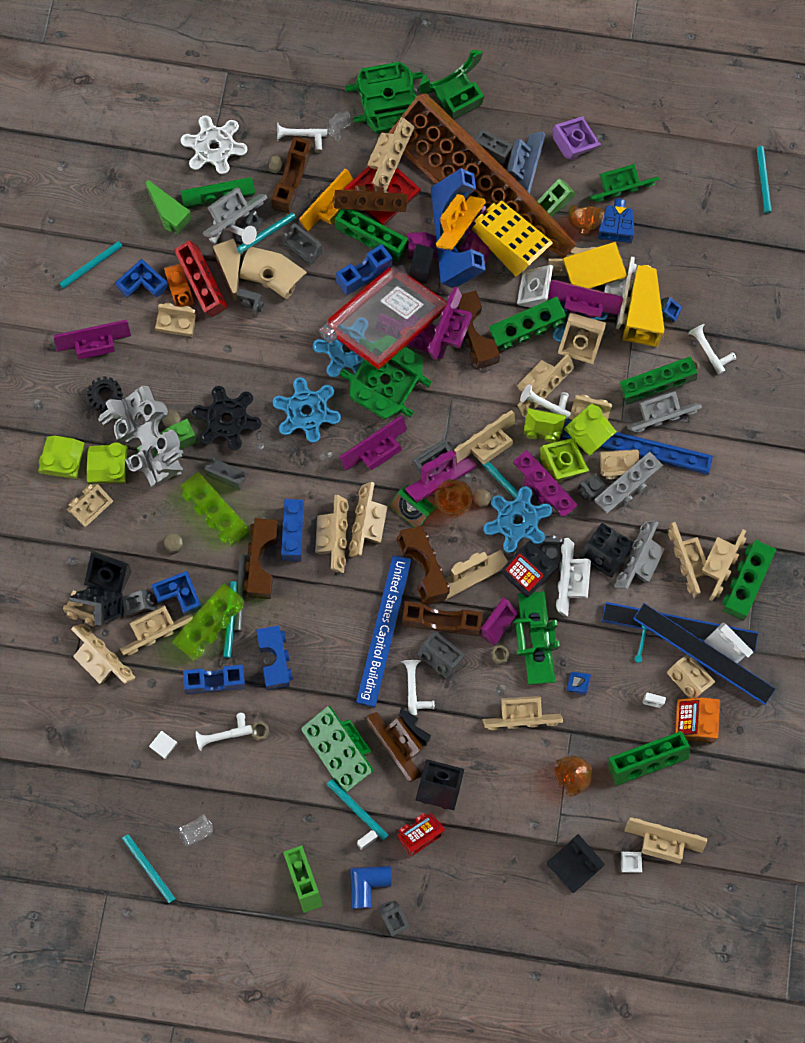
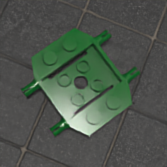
[345,61,423,134]
[340,336,432,420]

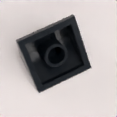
[84,551,132,593]

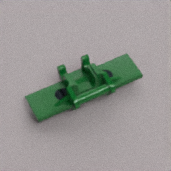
[513,591,560,685]

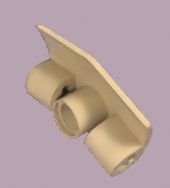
[239,247,307,299]

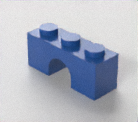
[336,244,392,296]
[281,499,304,562]
[256,625,293,690]
[183,664,246,695]

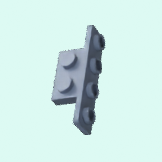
[507,132,545,194]

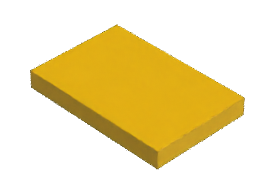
[563,242,627,289]

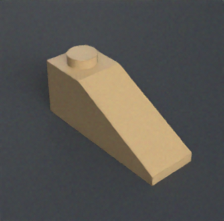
[213,239,243,301]

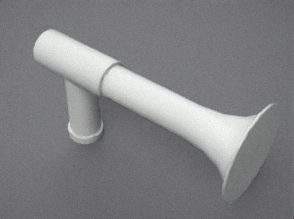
[277,123,327,153]
[209,220,257,245]
[688,324,736,375]
[520,384,571,419]
[401,660,435,716]
[196,713,253,751]

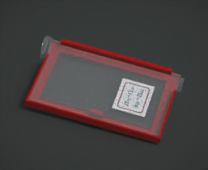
[319,265,448,369]

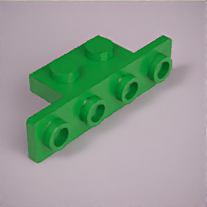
[587,164,660,202]
[181,177,255,208]

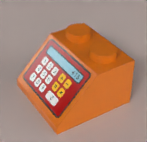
[675,697,720,743]

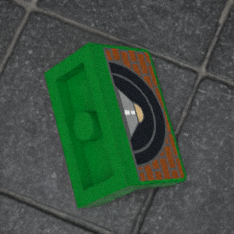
[390,485,437,527]

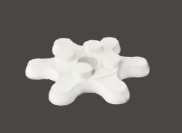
[181,116,247,175]

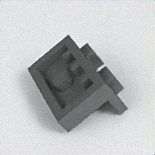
[417,631,465,678]

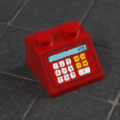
[397,813,445,858]

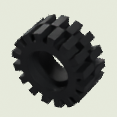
[87,376,123,413]

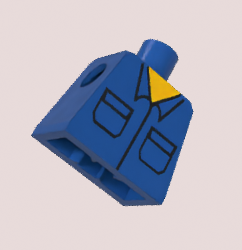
[597,199,634,244]

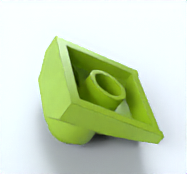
[564,403,617,456]
[523,408,566,443]
[38,436,85,479]
[540,438,589,484]
[87,443,128,484]

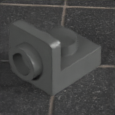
[238,289,264,317]
[578,474,608,503]
[541,535,562,566]
[123,590,155,616]
[378,901,410,936]

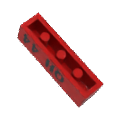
[174,240,228,317]

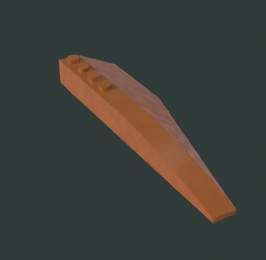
[389,93,577,258]

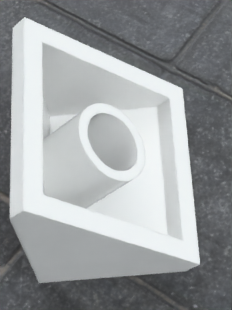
[517,265,553,308]

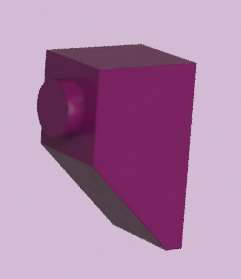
[407,232,438,259]

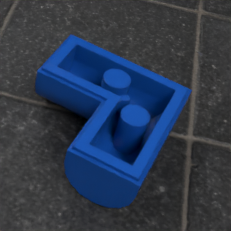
[115,259,168,298]
[151,571,202,615]
[350,866,391,909]

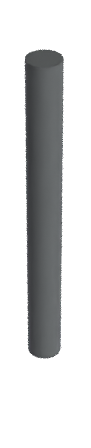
[234,555,247,632]

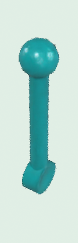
[634,625,648,663]

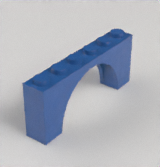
[431,168,486,288]

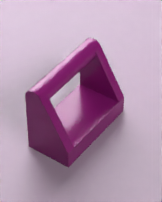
[479,598,517,646]

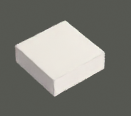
[643,693,666,708]
[149,731,178,759]
[357,830,378,850]
[620,852,642,873]

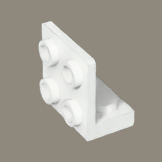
[704,623,753,663]

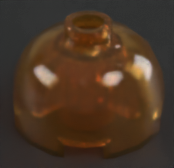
[568,205,605,234]
[435,479,473,518]
[554,755,592,797]

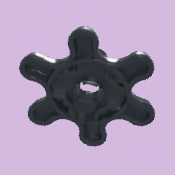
[192,386,261,450]

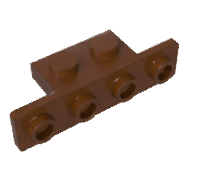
[333,185,408,212]
[365,712,424,782]

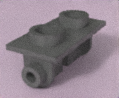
[233,210,263,245]

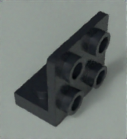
[579,523,634,578]
[69,586,123,626]
[547,834,606,893]

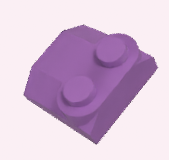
[552,116,601,160]

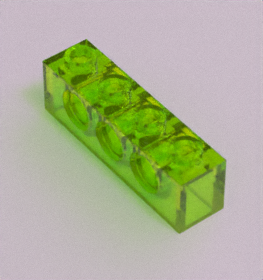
[180,472,249,546]
[172,583,245,661]

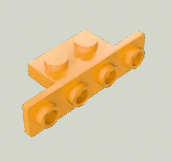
[299,169,353,231]
[436,194,486,250]

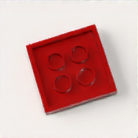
[344,166,421,225]

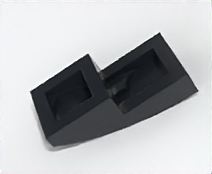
[409,243,435,283]
[399,708,431,746]

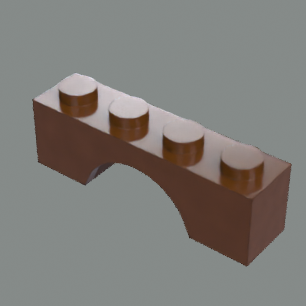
[271,136,312,214]
[457,290,500,369]
[244,518,279,599]
[396,526,450,605]
[402,601,483,637]

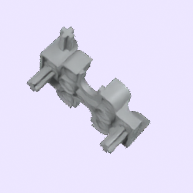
[98,386,183,487]

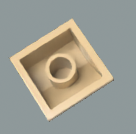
[558,312,606,364]

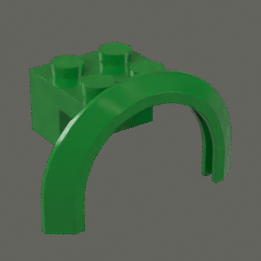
[419,50,484,120]

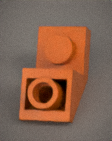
[164,263,194,307]

